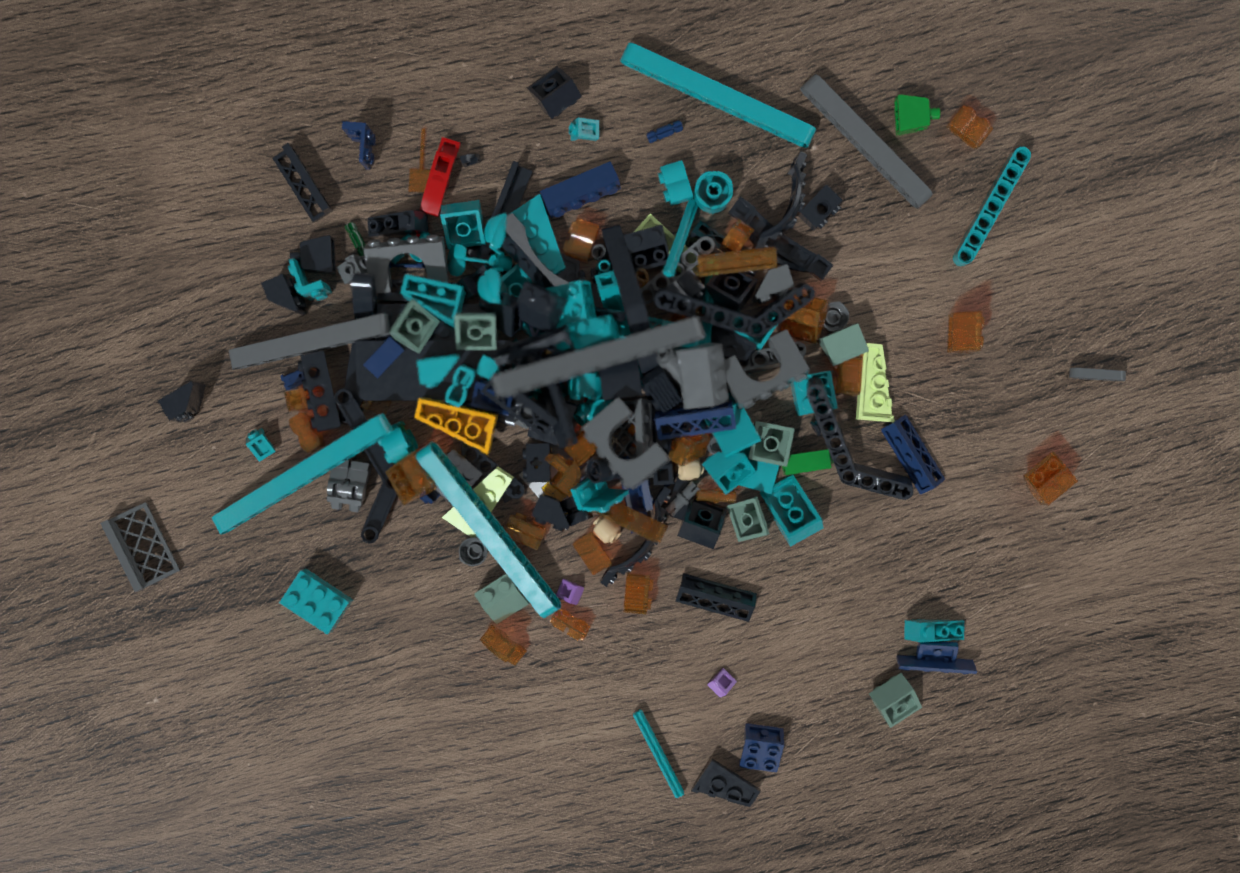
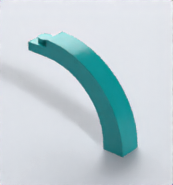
[595,271,644,386]

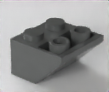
[752,264,795,305]

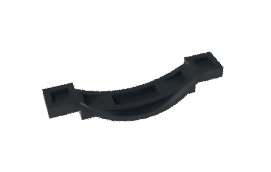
[749,151,807,259]
[728,196,834,281]
[600,486,671,587]

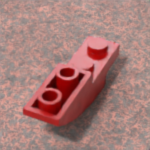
[420,137,461,217]

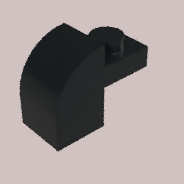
[454,264,490,303]

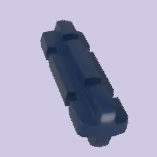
[646,120,683,143]

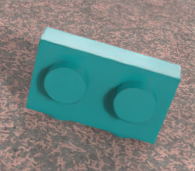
[288,258,332,301]

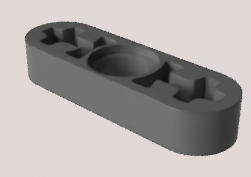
[1069,368,1126,381]

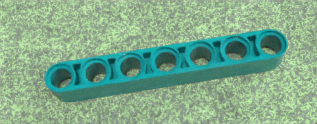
[953,147,1031,267]

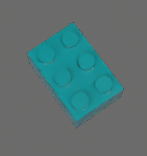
[279,569,353,635]

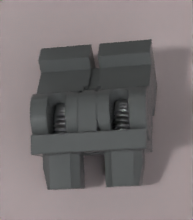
[327,460,372,512]

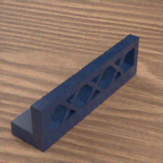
[655,400,736,440]
[880,414,945,495]

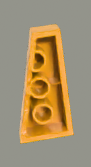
[415,397,499,454]

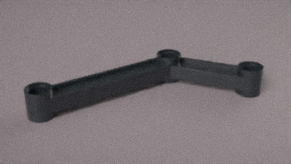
[335,388,402,544]

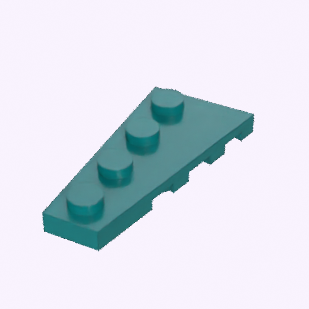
[508,194,566,275]

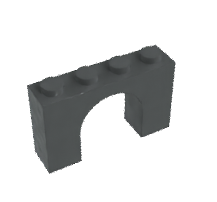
[364,235,450,293]
[724,330,809,409]
[582,398,671,490]

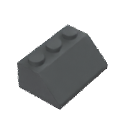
[676,343,729,409]

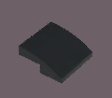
[599,359,642,400]

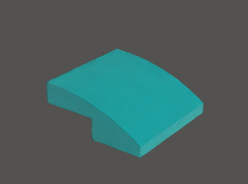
[740,448,779,494]

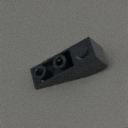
[367,210,428,237]

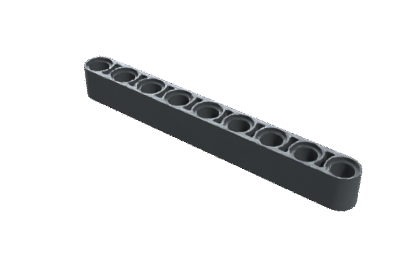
[800,74,933,209]
[229,314,391,370]

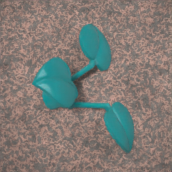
[447,213,513,303]

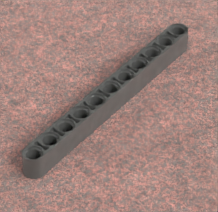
[491,317,706,398]

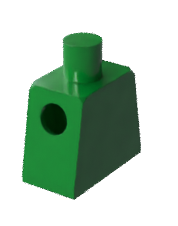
[894,95,940,136]

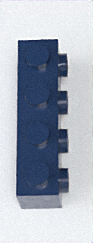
[540,161,621,218]

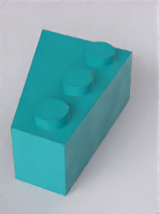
[401,274,466,328]
[555,316,619,353]

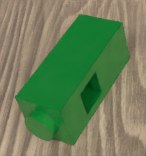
[782,449,834,475]

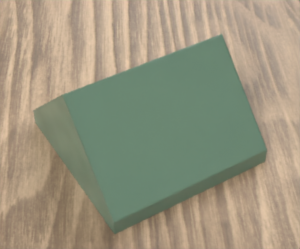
[390,299,440,353]
[817,323,869,366]
[727,496,769,542]

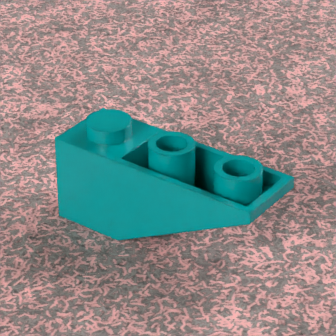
[904,619,965,642]

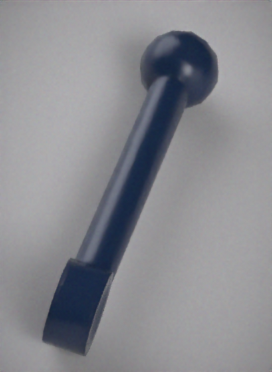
[389,262,425,268]

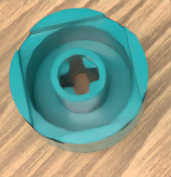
[693,171,733,214]
[567,371,602,400]
[378,421,419,465]

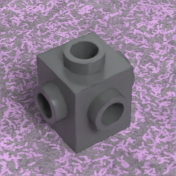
[337,254,368,284]

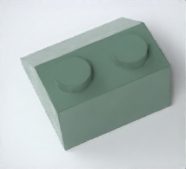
[455,314,497,350]
[474,573,529,624]
[869,673,922,728]

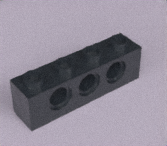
[297,351,341,433]

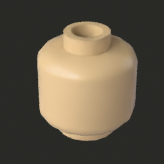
[674,455,704,481]
[593,515,622,544]

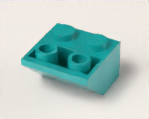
[791,370,838,416]

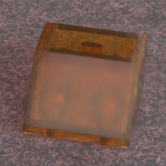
[781,294,828,344]
[947,311,985,354]
[385,451,438,505]
[1023,451,1078,506]

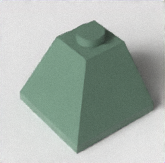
[748,421,794,467]

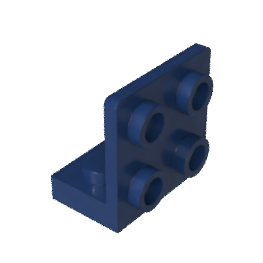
[342,121,376,170]
[740,723,784,772]

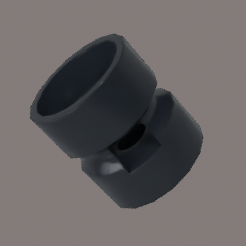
[587,455,621,484]
[560,496,593,526]

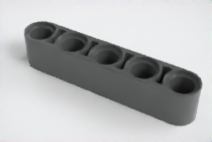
[640,236,716,304]

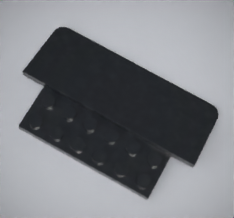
[355,304,513,401]

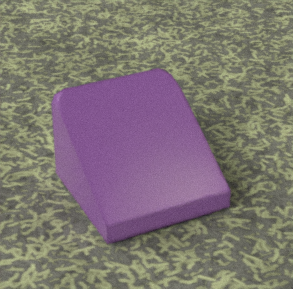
[556,579,584,605]
[707,668,737,697]

